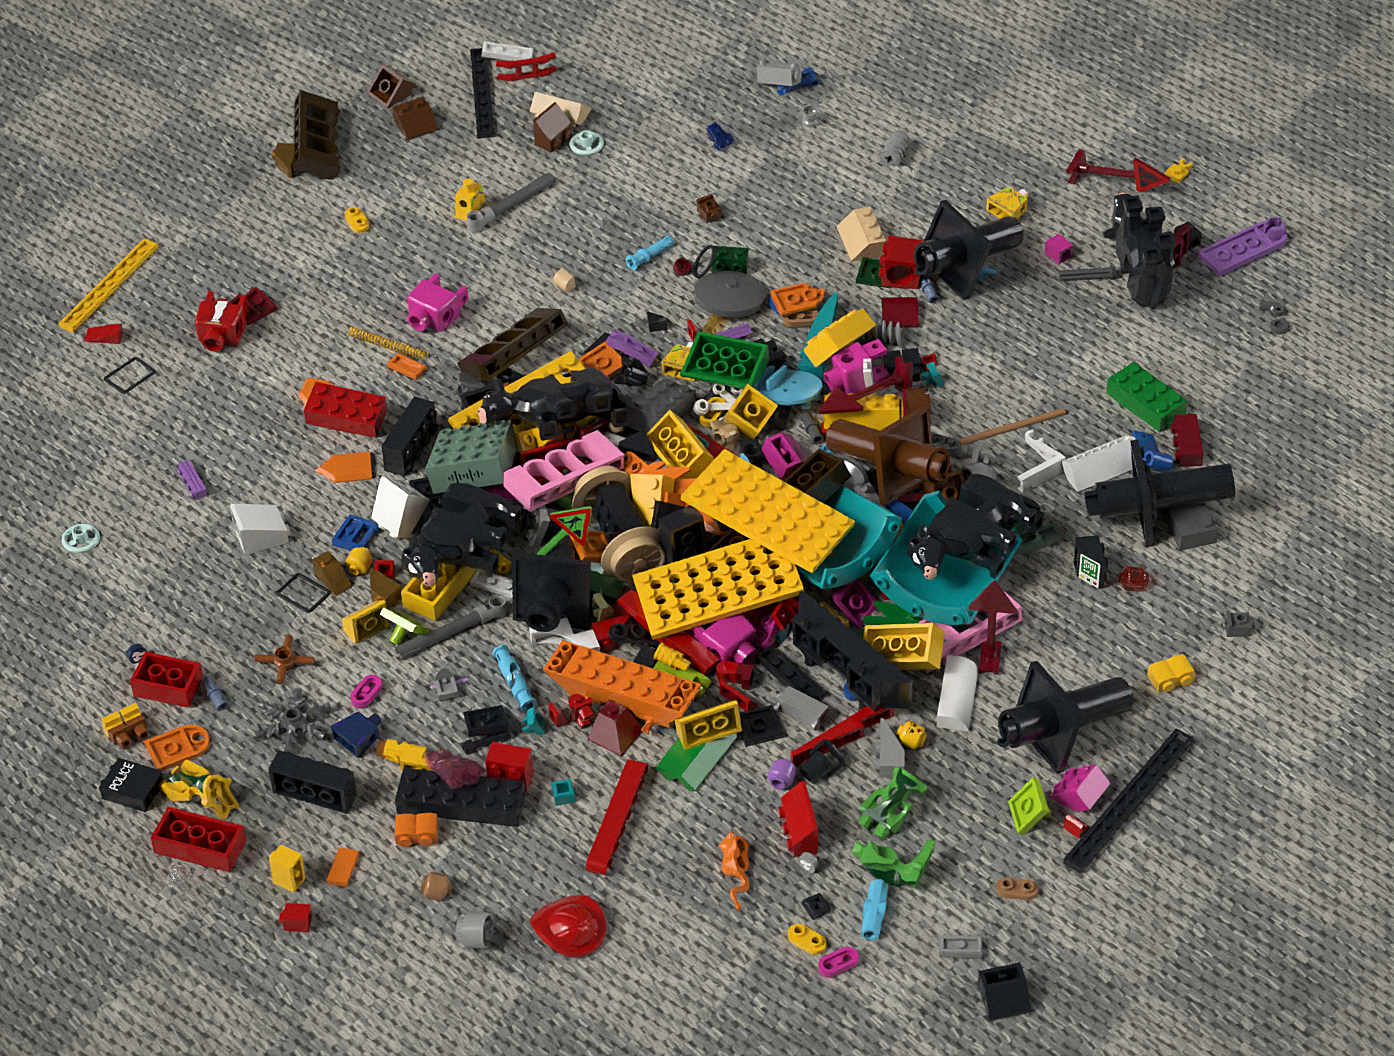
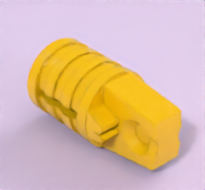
[653,643,691,671]

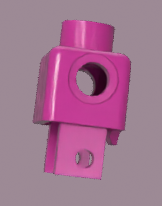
[407,273,469,332]
[824,339,890,394]
[686,599,758,664]

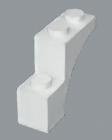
[529,618,600,652]

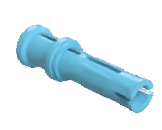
[626,235,674,271]

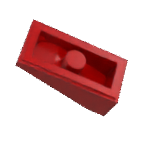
[84,324,123,344]

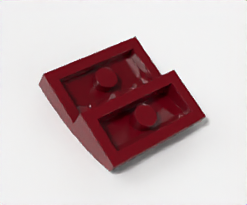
[1173,224,1191,270]
[229,286,278,326]
[881,297,919,328]

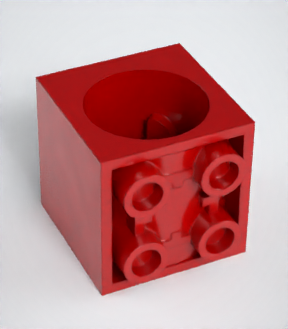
[879,235,923,289]

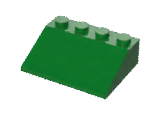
[680,331,770,389]

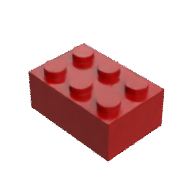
[130,651,203,708]

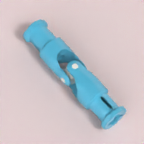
[492,645,538,712]

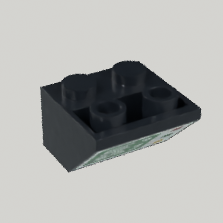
[1073,535,1108,589]

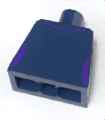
[331,712,382,758]

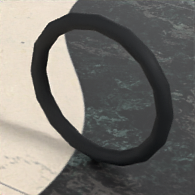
[693,245,716,279]

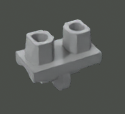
[962,440,996,467]

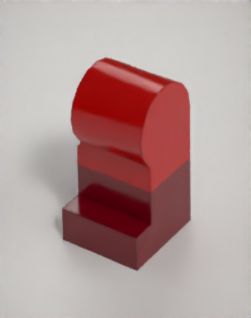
[716,661,755,690]

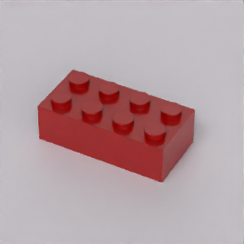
[304,382,388,438]
[151,807,247,873]

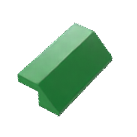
[655,733,738,791]

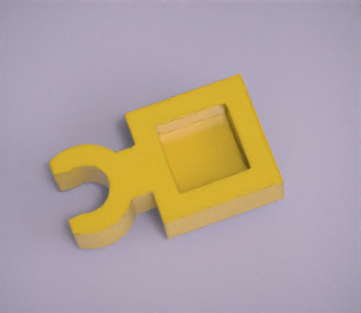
[1164,158,1193,183]

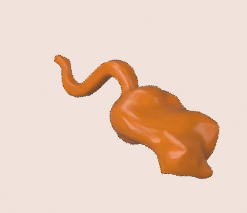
[719,832,750,911]

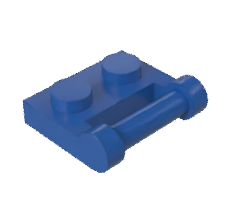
[332,514,380,551]

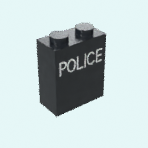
[99,758,164,812]

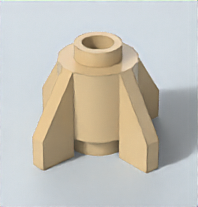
[709,419,740,452]

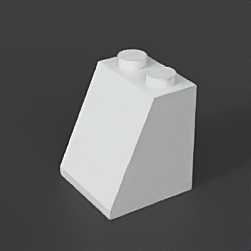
[371,476,430,540]
[230,504,291,555]

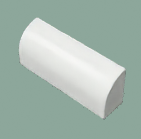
[1062,435,1136,492]
[937,655,978,731]

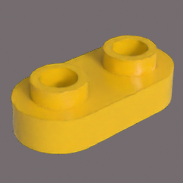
[345,207,370,233]
[699,397,726,427]
[788,924,826,955]

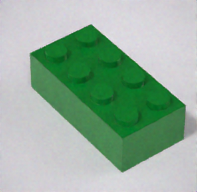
[1106,361,1187,433]

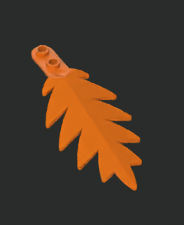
[623,452,724,537]

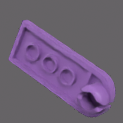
[1197,217,1287,277]

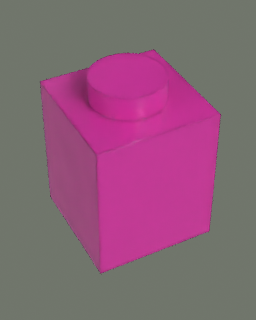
[1045,234,1073,264]

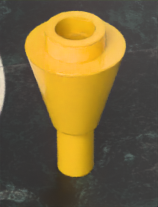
[490,548,512,575]

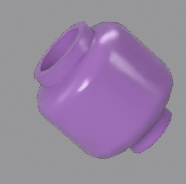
[767,759,797,790]

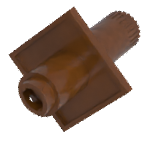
[825,406,950,506]

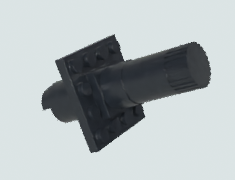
[914,200,1024,300]
[1084,439,1235,547]
[512,528,591,632]
[996,661,1134,774]

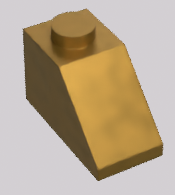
[272,143,295,178]
[312,551,352,596]
[369,568,402,609]

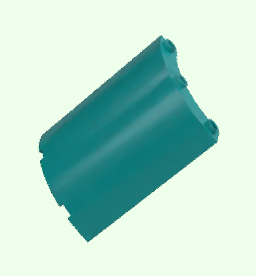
[768,485,902,589]
[870,491,1023,625]

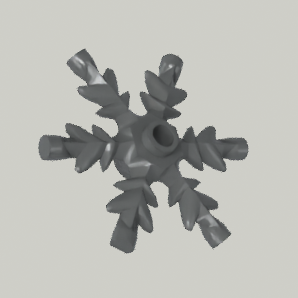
[255,688,331,753]

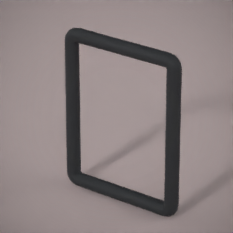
[104,357,156,394]
[276,573,331,613]

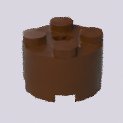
[901,387,931,423]

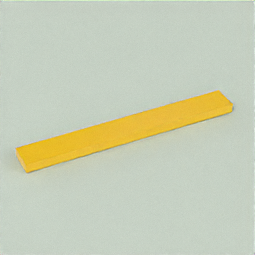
[58,238,159,333]

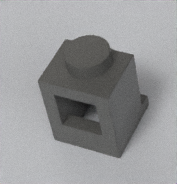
[1224,610,1255,637]

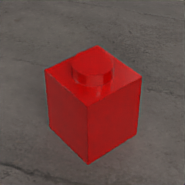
[279,903,313,933]

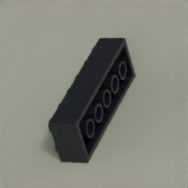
[395,768,525,827]

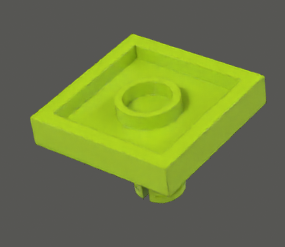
[380,608,430,645]
[1008,777,1052,835]

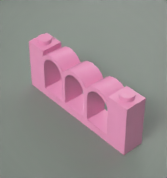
[504,430,624,512]
[918,593,1022,673]

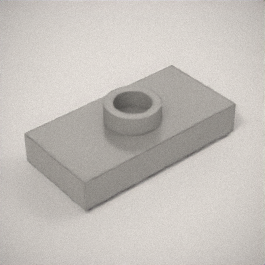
[939,935,982,958]

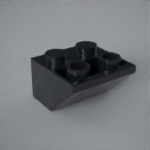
[977,962,1032,1021]

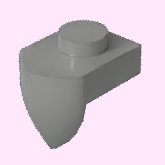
[434,667,459,701]

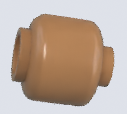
[420,872,452,901]

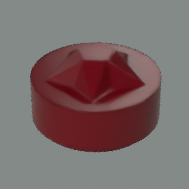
[673,258,692,276]

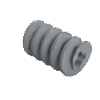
[879,130,911,166]
[865,319,904,345]

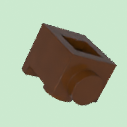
[696,194,722,223]

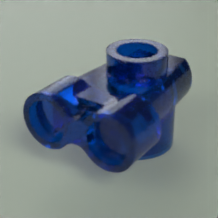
[706,122,734,151]

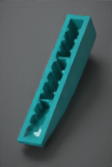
[798,292,838,380]

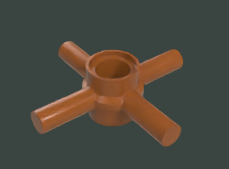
[254,634,315,685]

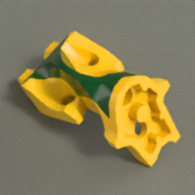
[159,760,240,820]

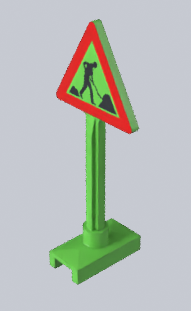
[510,506,592,576]

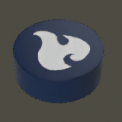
[126,644,147,664]

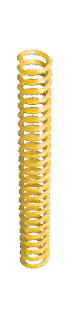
[347,326,429,361]

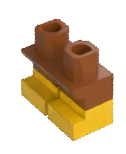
[101,703,149,749]

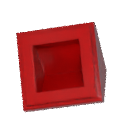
[374,560,395,579]
[1063,815,1090,839]

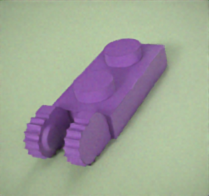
[606,329,658,367]

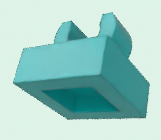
[921,362,945,387]
[522,707,546,735]

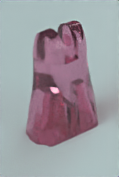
[425,748,481,790]

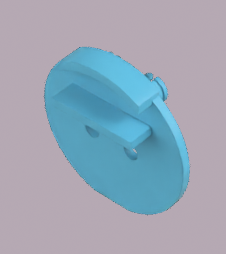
[754,365,822,409]

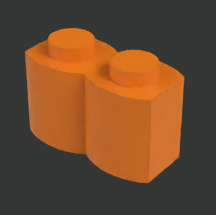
[395,813,438,847]

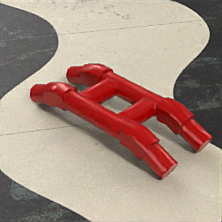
[496,52,557,82]

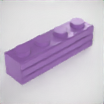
[716,323,752,339]
[177,459,208,500]

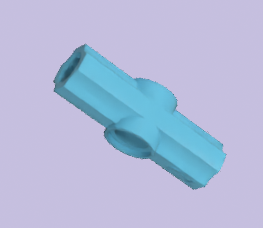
[861,879,888,940]

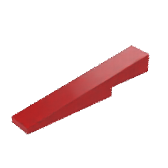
[617,589,720,675]
[790,706,895,766]

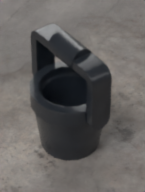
[800,739,845,784]

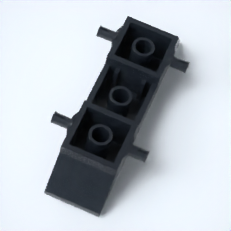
[792,591,912,712]

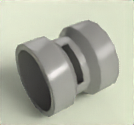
[802,105,819,127]

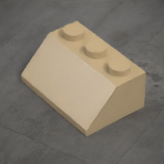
[530,92,592,127]
[837,206,886,262]

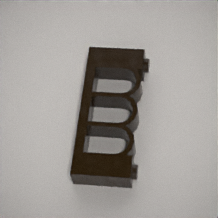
[293,90,341,180]
[457,308,568,381]

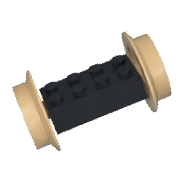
[572,466,666,584]

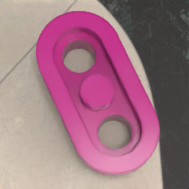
[754,613,779,650]
[350,675,382,708]
[818,947,859,978]

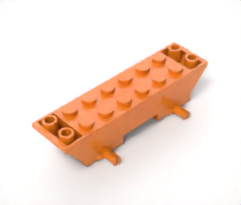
[543,640,701,734]

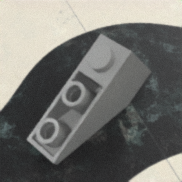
[876,718,905,778]

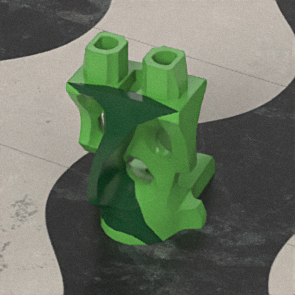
[858,767,929,840]
[851,840,936,888]

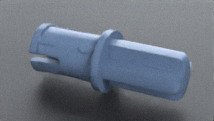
[919,275,940,303]
[201,676,229,711]

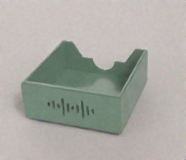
[425,420,517,494]

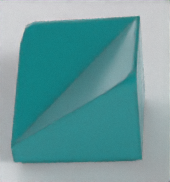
[551,779,575,806]

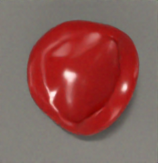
[529,895,606,958]

